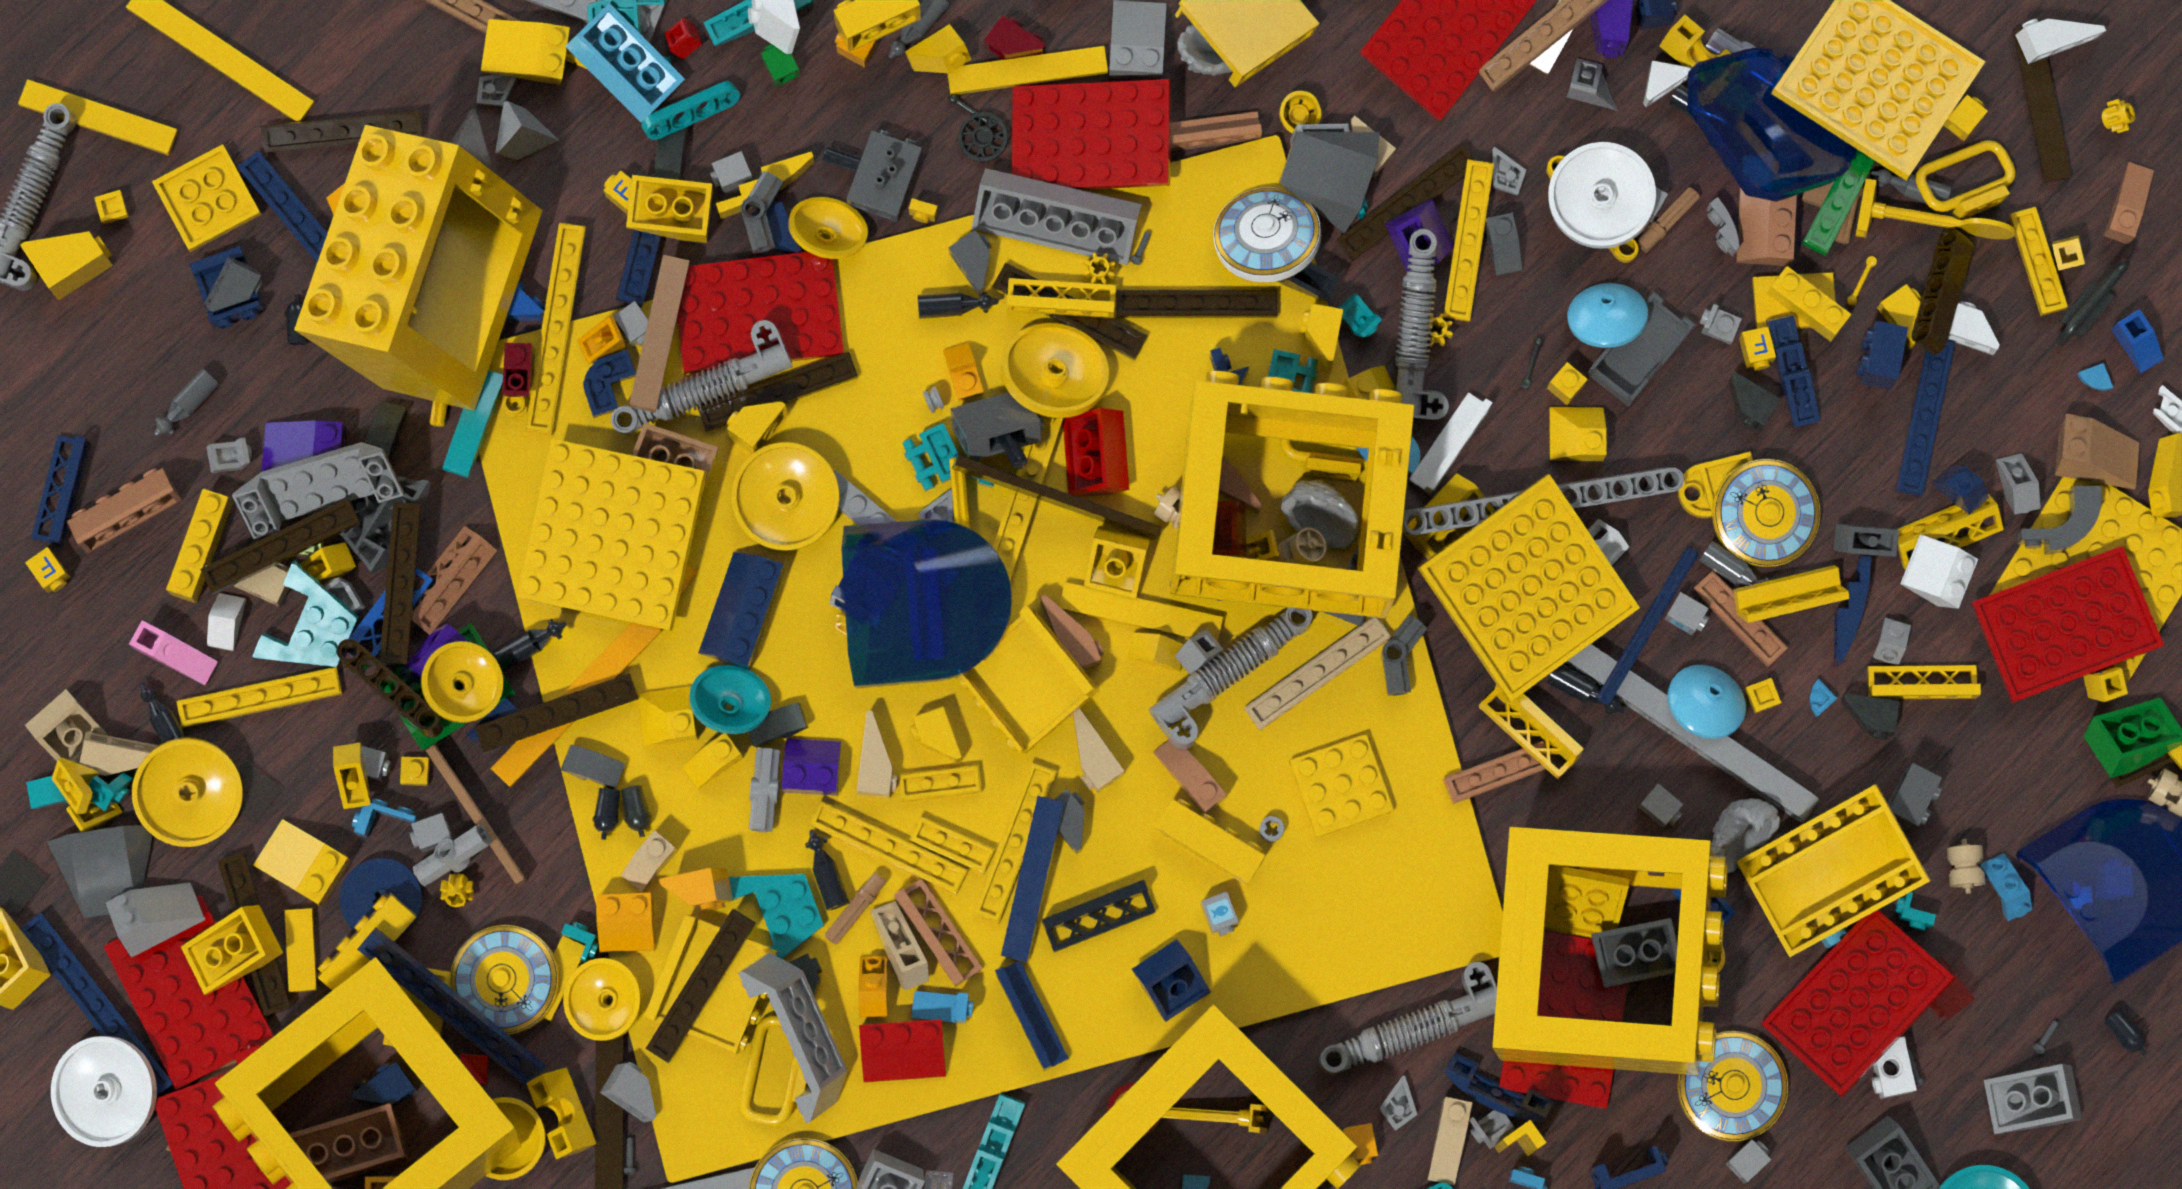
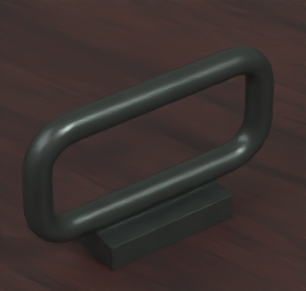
[2056,259,2130,346]

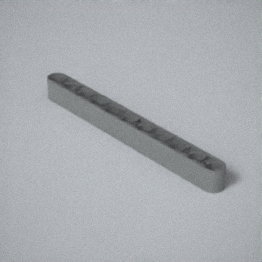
[1402,467,1684,535]
[1565,644,1819,823]

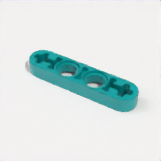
[641,81,740,140]

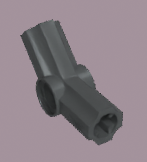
[741,171,784,253]
[1381,615,1427,696]

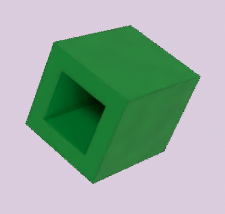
[761,44,800,87]

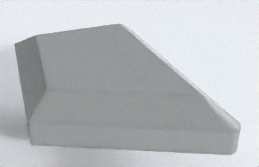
[476,74,517,107]
[1492,147,1526,196]
[919,490,953,539]
[1379,1076,1418,1131]

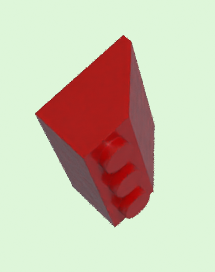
[1063,408,1130,497]
[859,1019,946,1083]

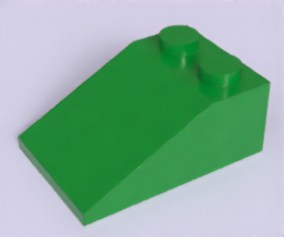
[2083,698,2182,778]

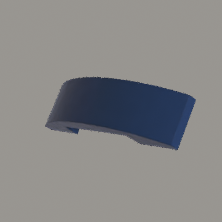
[1445,1052,1554,1121]

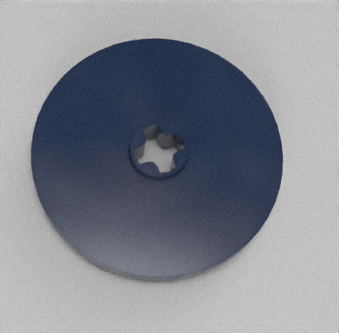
[340,858,422,934]

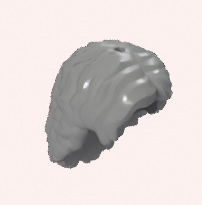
[1177,25,1232,76]
[1281,479,1359,550]
[1711,798,1780,873]

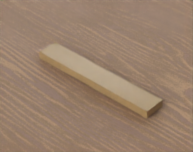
[1244,617,1392,731]

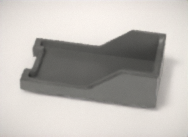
[1587,292,1696,407]

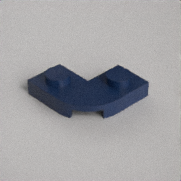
[583,350,636,418]

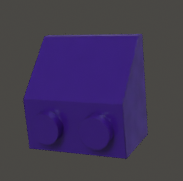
[401,624,469,683]
[782,738,841,796]

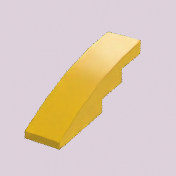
[716,151,814,219]

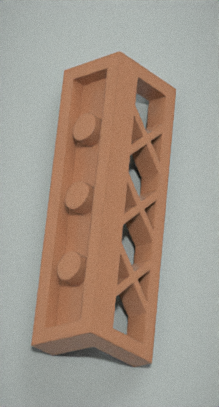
[1171,112,1262,151]
[412,526,497,635]
[894,878,983,988]

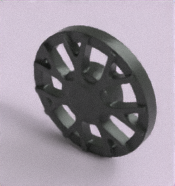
[958,112,1008,162]

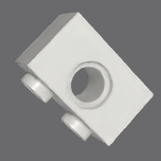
[1872,1037,1917,1099]

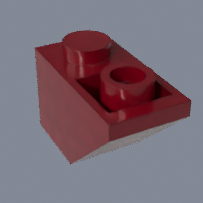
[984,15,1046,60]
[502,343,535,397]

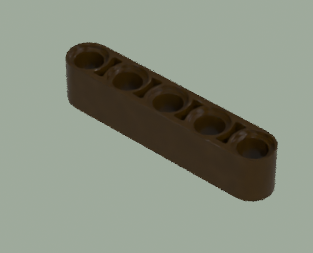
[1911,227,1973,355]
[336,639,444,738]

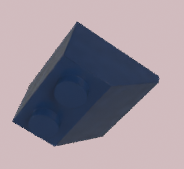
[1132,939,1211,1022]

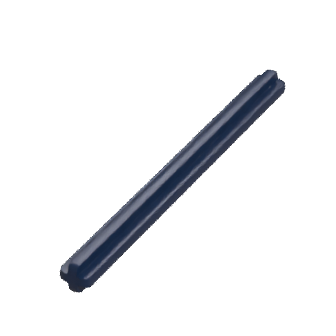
[1597,547,1698,705]

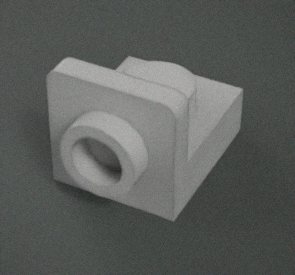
[1700,304,1742,345]

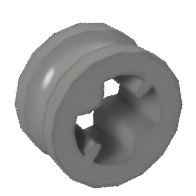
[922,386,944,413]
[1259,816,1284,842]

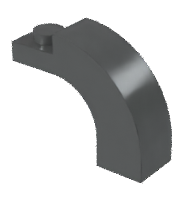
[2017,486,2102,555]

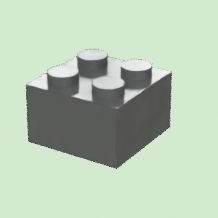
[1888,763,1943,833]

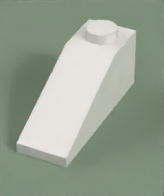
[2016,19,2106,64]

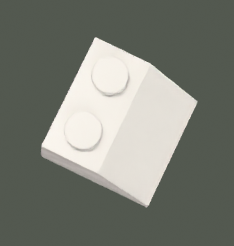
[748,0,800,54]
[1900,535,1978,608]

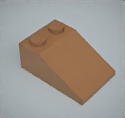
[2055,414,2139,490]
[632,423,719,490]

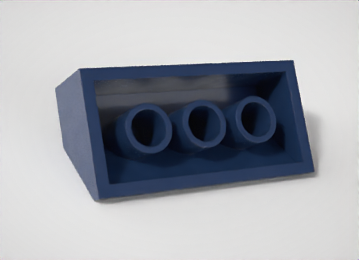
[698,552,785,671]

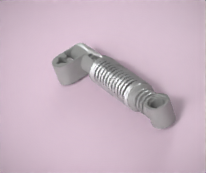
[0,103,76,291]
[1395,228,1449,419]
[611,320,793,434]
[1149,608,1312,750]
[1319,962,1497,1075]

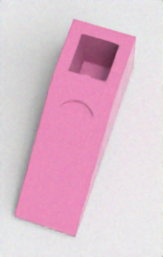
[129,620,218,686]

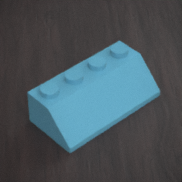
[565,3,685,122]

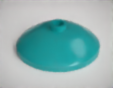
[689,665,771,734]

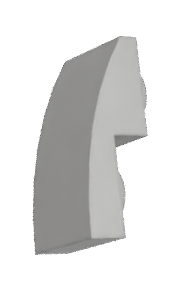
[1706,197,1740,257]

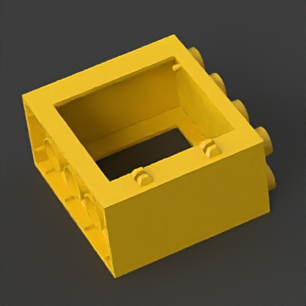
[294,125,543,411]
[1170,371,1414,619]
[1492,827,1728,1075]
[212,957,521,1189]
[1056,1004,1361,1189]

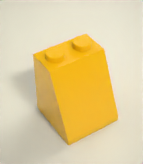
[20,231,113,300]

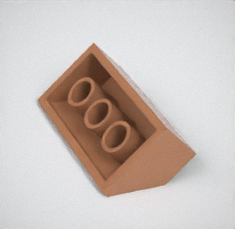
[1736,153,1799,266]
[67,468,182,554]
[289,1104,409,1184]

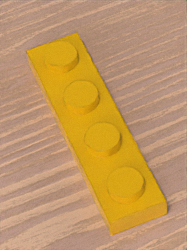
[2009,207,2068,316]

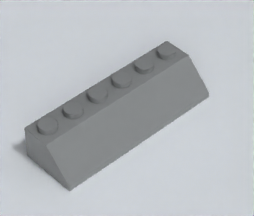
[972,168,1142,265]

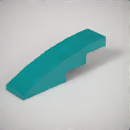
[703,0,815,46]
[443,370,503,478]
[963,1093,1026,1189]

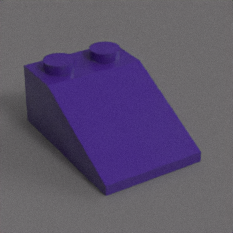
[261,421,347,472]

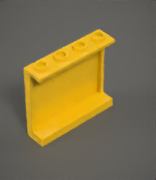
[1175,0,1320,88]
[954,606,1100,754]
[644,914,779,1054]

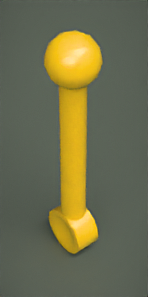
[1847,256,1877,306]

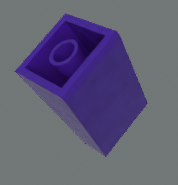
[1590,0,1633,58]

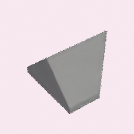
[1567,58,1618,111]
[495,101,559,160]

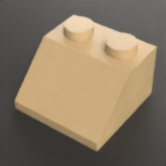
[25,689,108,763]

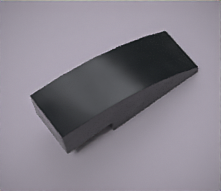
[1276,262,1340,302]

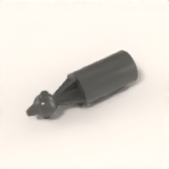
[888,0,950,59]
[1871,167,1952,204]
[154,368,220,437]
[1699,541,1770,586]

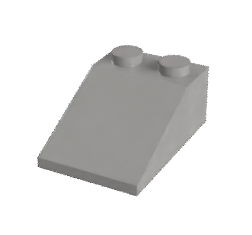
[1109,0,1166,80]
[106,883,206,958]
[1984,1064,2082,1134]
[856,1149,925,1189]

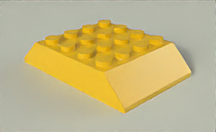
[1736,784,1931,958]

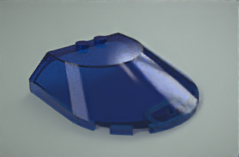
[1687,48,1857,202]
[841,519,1012,688]
[2016,799,2182,987]

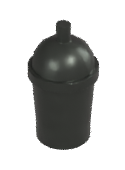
[621,785,652,838]

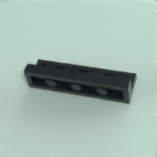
[1042,880,1156,953]

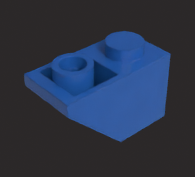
[505,281,545,321]
[2111,309,2164,374]

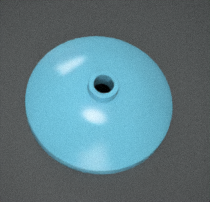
[1567,283,1648,348]
[1667,665,1746,739]

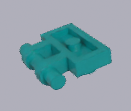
[1268,349,1319,393]
[902,423,959,491]

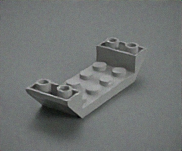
[232,442,404,540]
[738,953,847,1123]

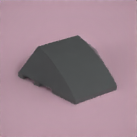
[1279,132,1380,233]
[340,476,431,573]
[47,825,153,918]

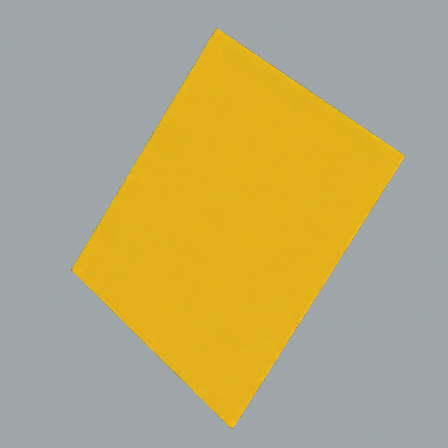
[479,135,1503,1183]

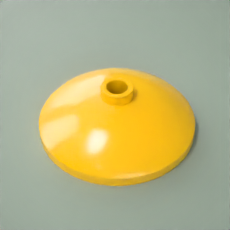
[788,197,868,259]
[421,641,503,723]
[563,958,642,1041]
[486,1097,546,1180]

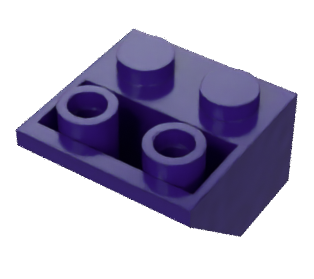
[1385,199,1454,271]

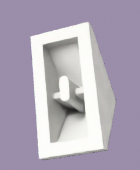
[1643,61,1692,107]
[207,593,246,651]

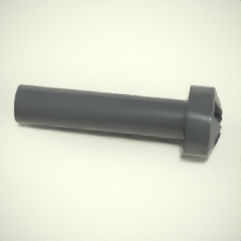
[1130,231,1151,265]
[2033,1020,2059,1054]
[1908,1051,1924,1086]
[623,1138,636,1175]

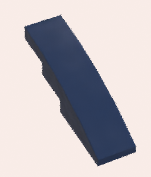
[1766,314,1820,428]
[1833,556,1871,666]

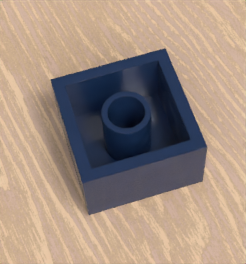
[1856,321,1908,390]

